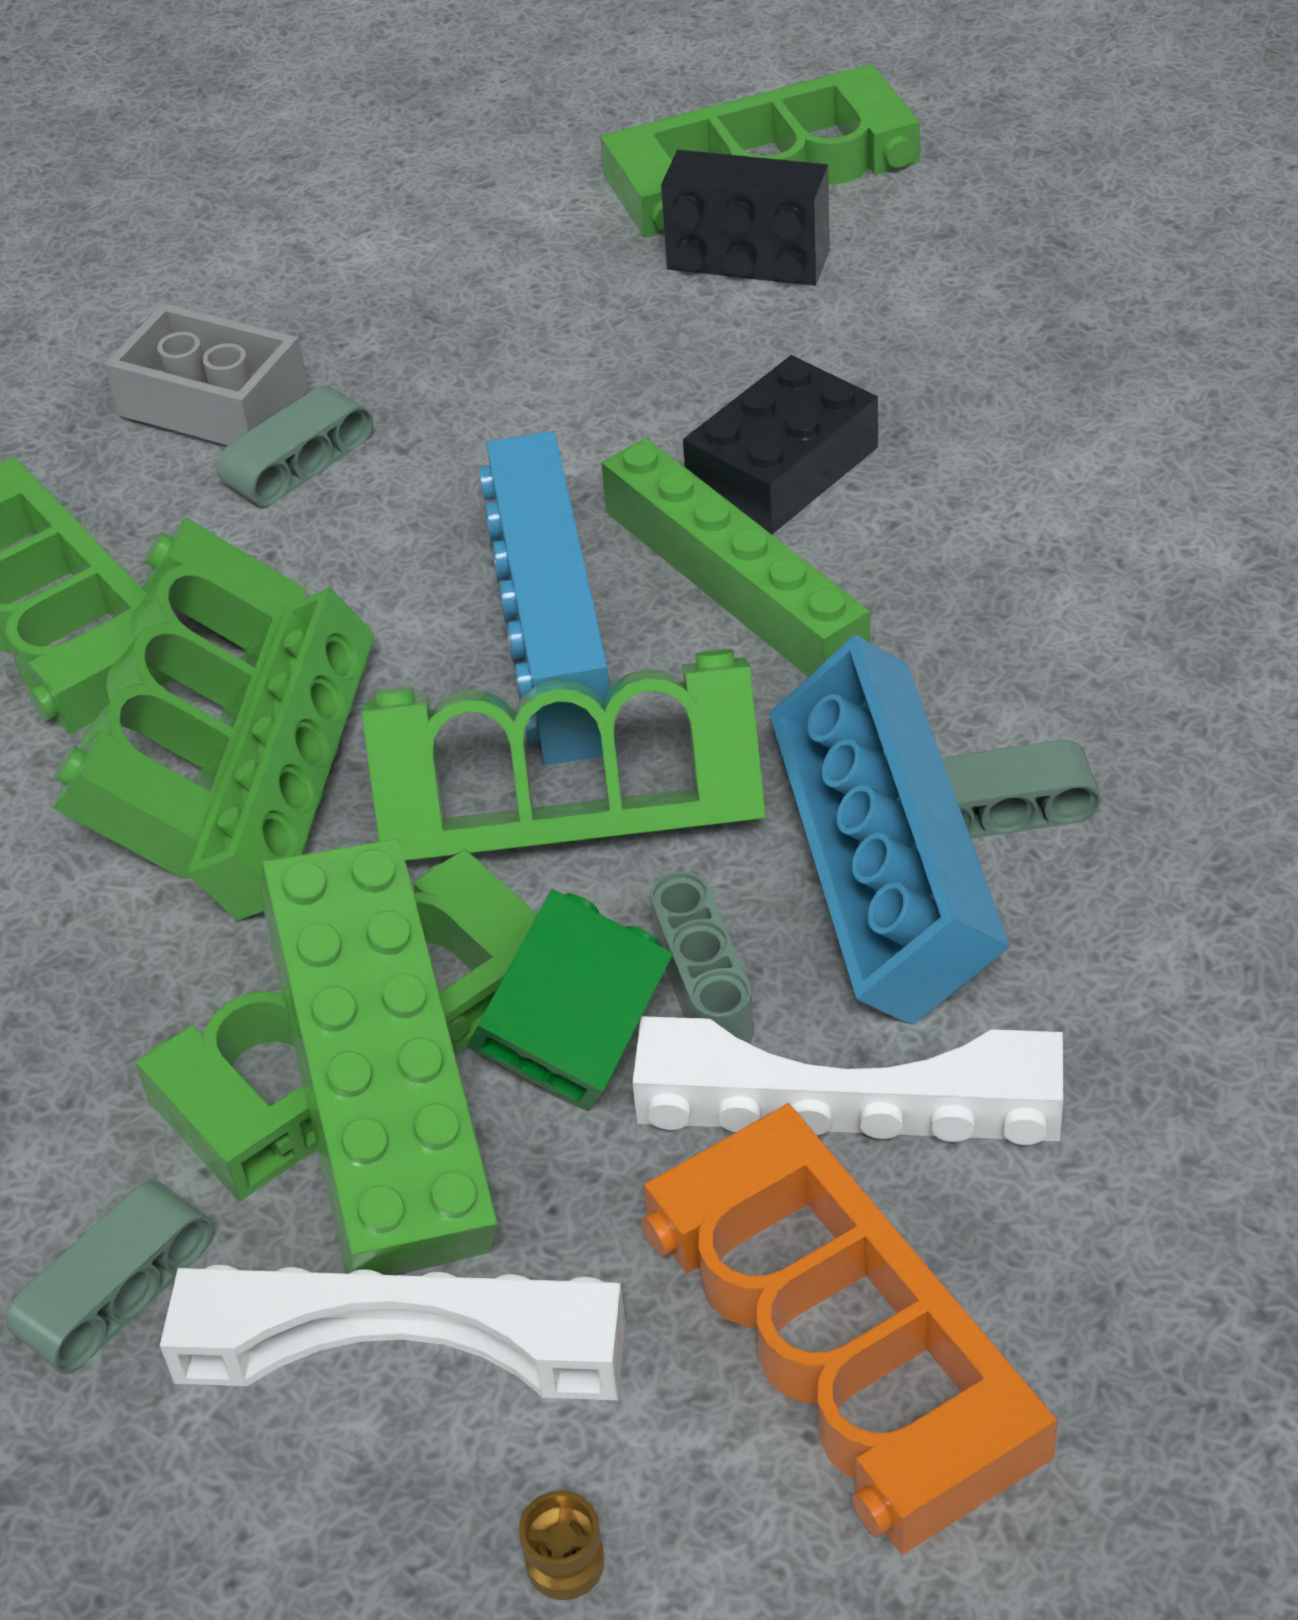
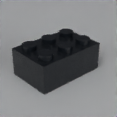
[661,149,830,286]
[683,355,878,535]

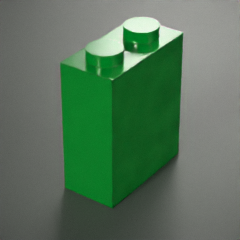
[467,888,673,1111]

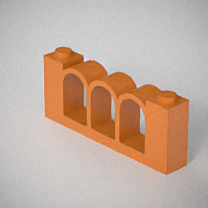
[641,1103,1058,1555]

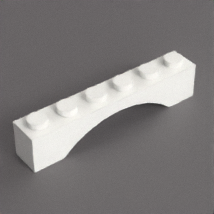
[633,1016,1063,1145]
[160,1265,626,1400]

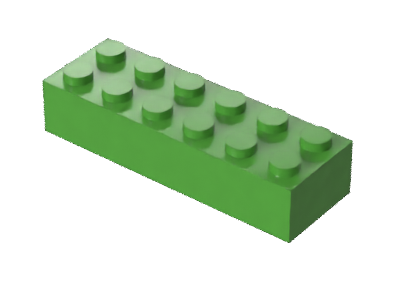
[261,838,498,1275]

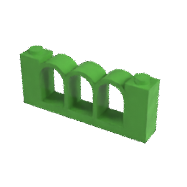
[600,64,920,238]
[0,456,173,735]
[52,517,307,879]
[361,649,766,861]
[135,849,537,1202]

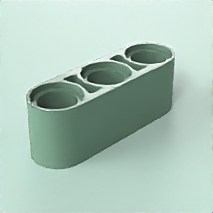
[217,385,373,507]
[942,740,1101,839]
[650,871,754,1044]
[6,1180,213,1374]

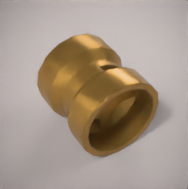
[519,1490,604,1600]

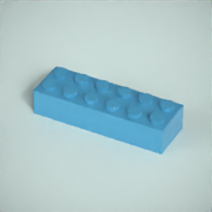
[478,431,617,766]
[769,634,1010,1024]

